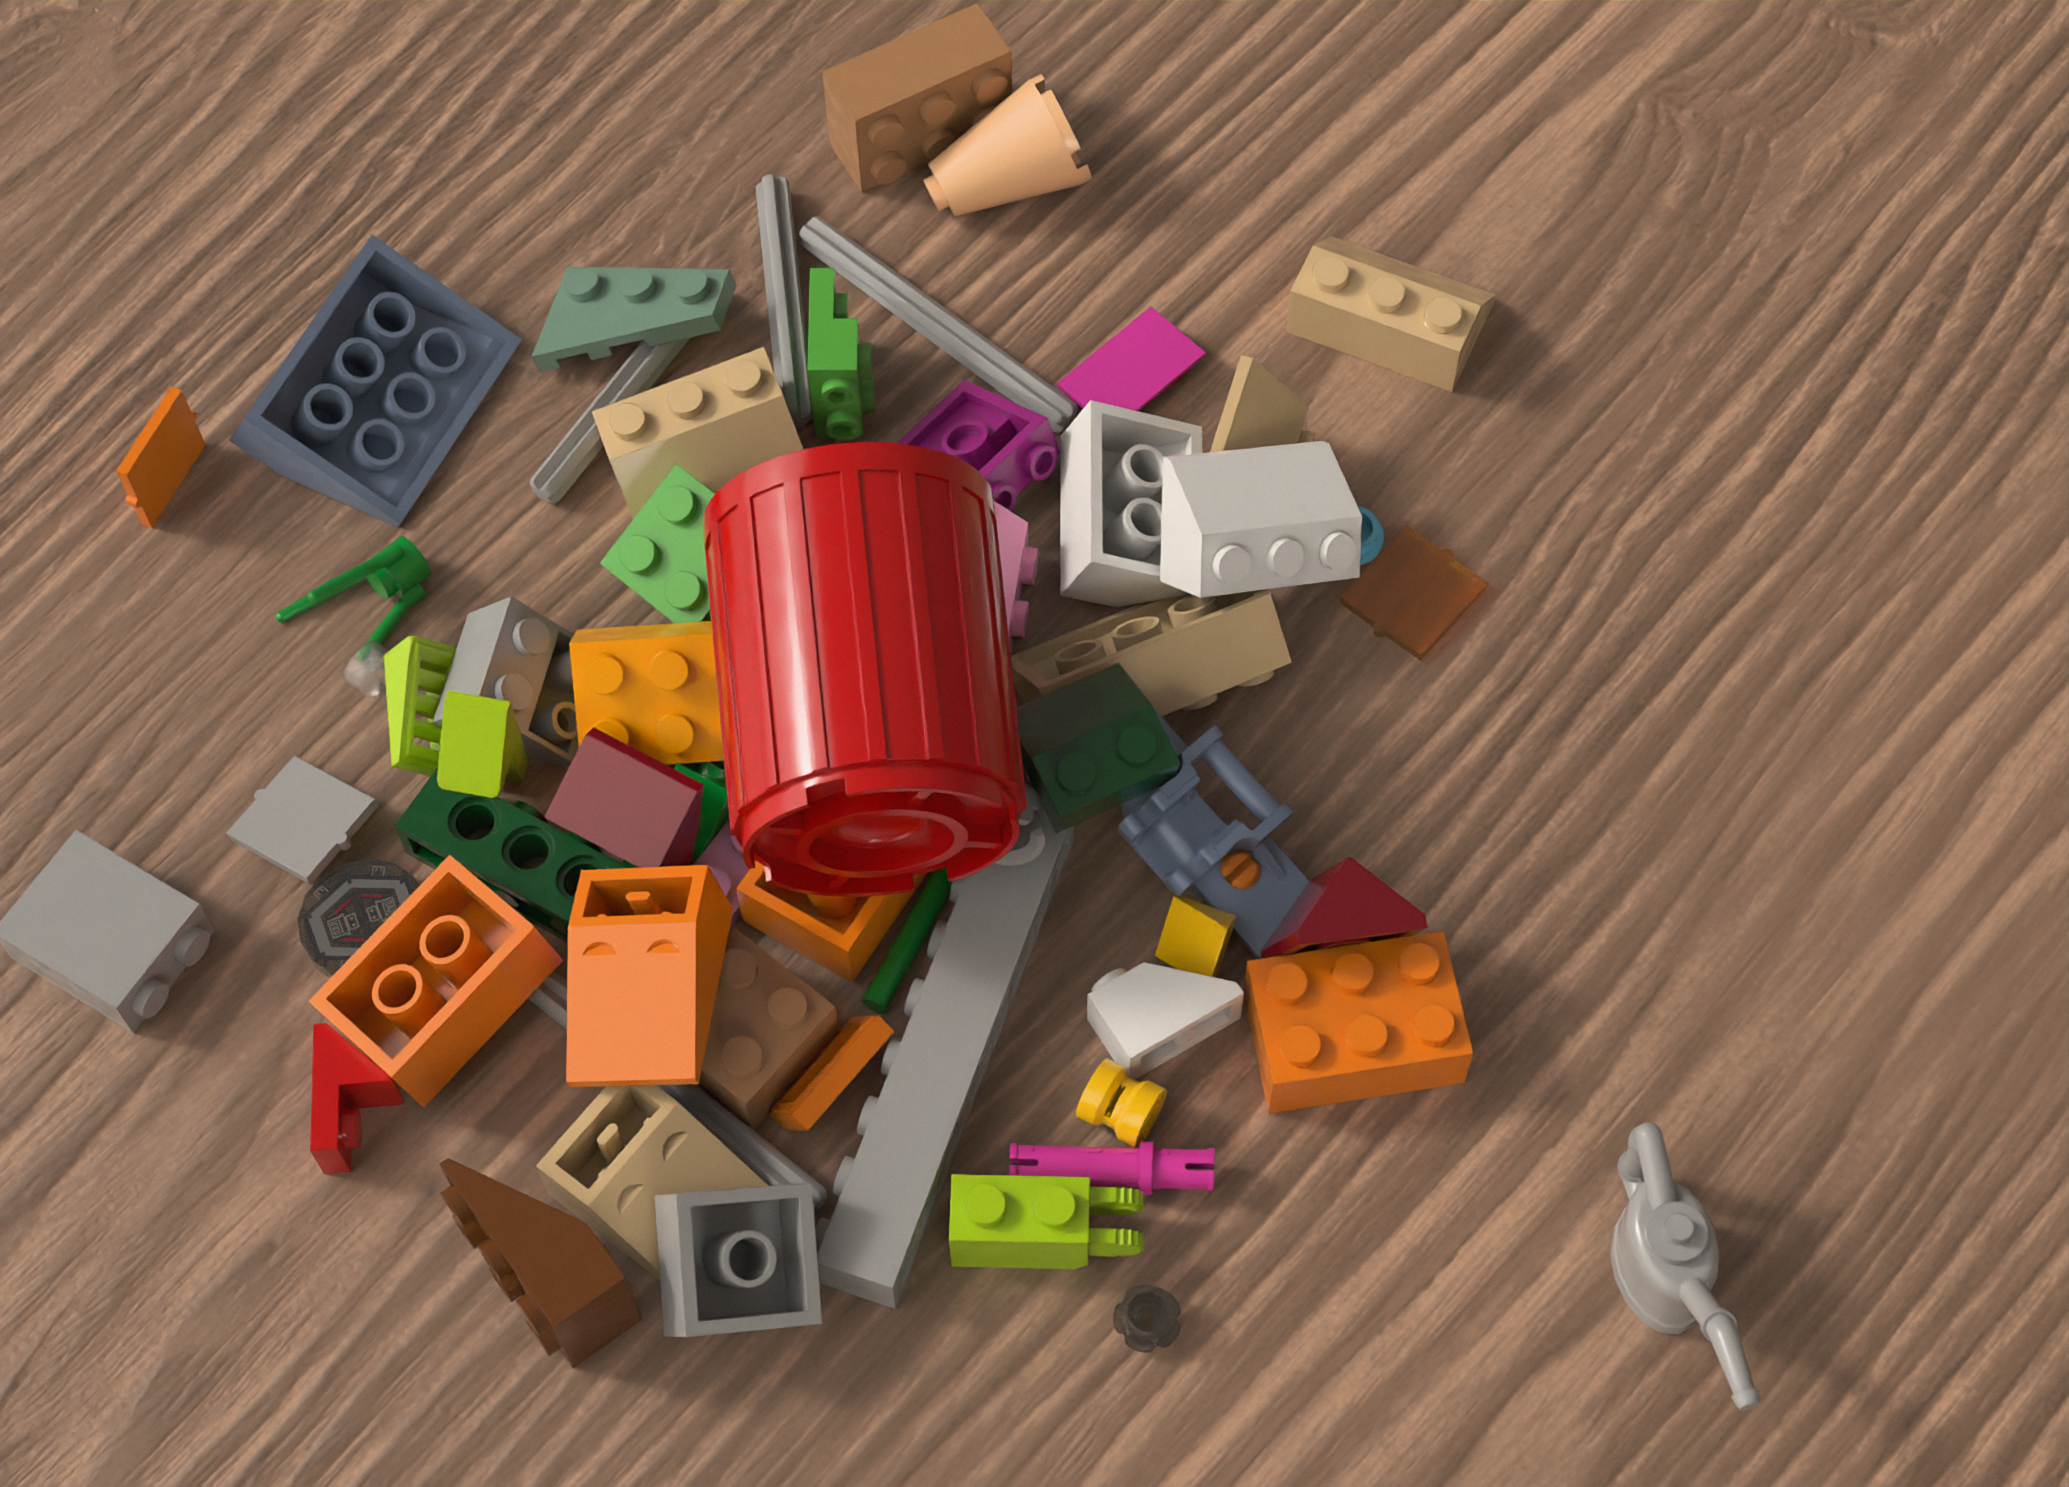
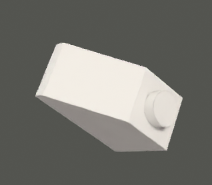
[1087,962,1244,1080]

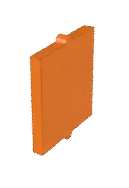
[116,386,205,528]

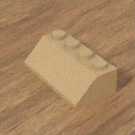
[1011,590,1292,717]

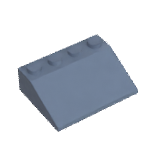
[229,235,522,527]

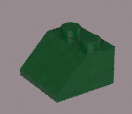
[1017,662,1180,834]

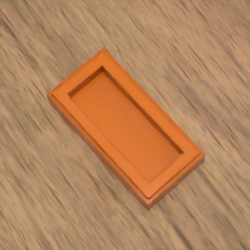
[769,1015,894,1131]

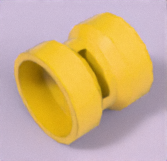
[1076,1058,1167,1148]

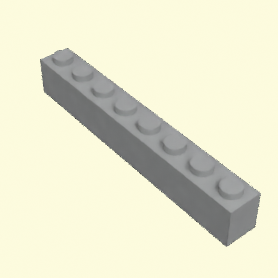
[815,806,1074,1309]

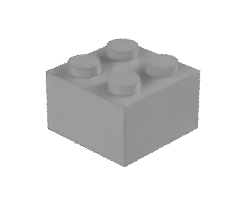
[654,1182,822,1337]

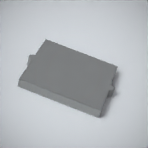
[226,756,379,885]

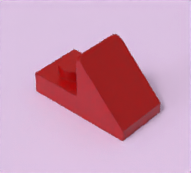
[310,1023,404,1174]

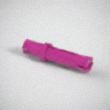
[1009,1141,1215,1195]

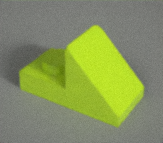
[437,690,529,799]

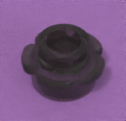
[1113,1285,1181,1353]

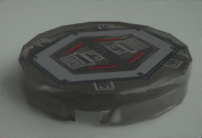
[298,859,419,978]

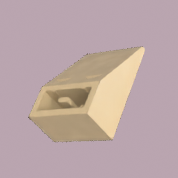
[536,1085,768,1280]

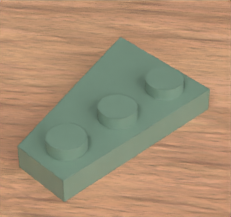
[532,267,736,372]

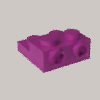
[897,380,1060,512]

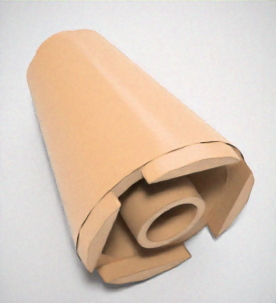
[923,74,1092,217]

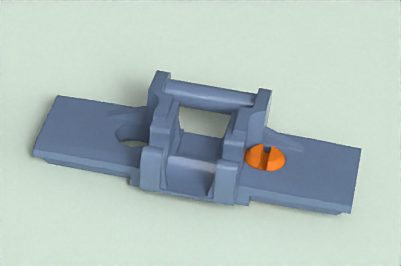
[1117,709,1309,959]

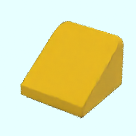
[1155,894,1237,978]

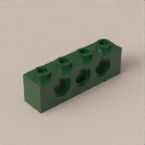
[394,767,639,943]

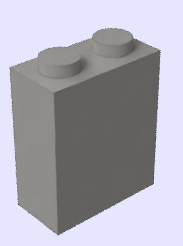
[0,830,215,1033]

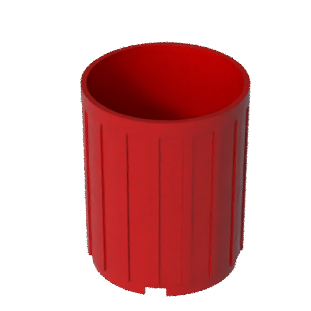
[703,442,1027,897]

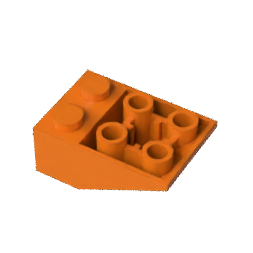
[566,865,733,1087]

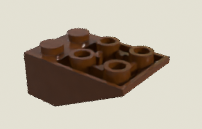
[439,1158,642,1368]

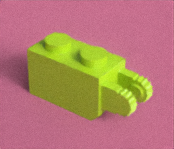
[949,1174,1144,1269]

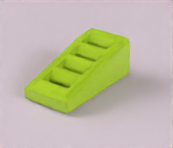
[384,636,457,776]

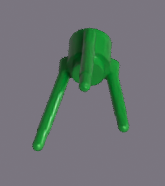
[276,536,431,662]

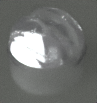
[342,640,388,696]

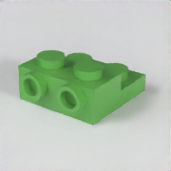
[807,268,876,441]

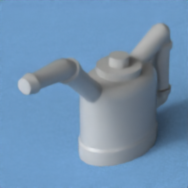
[1610,1122,1760,1411]

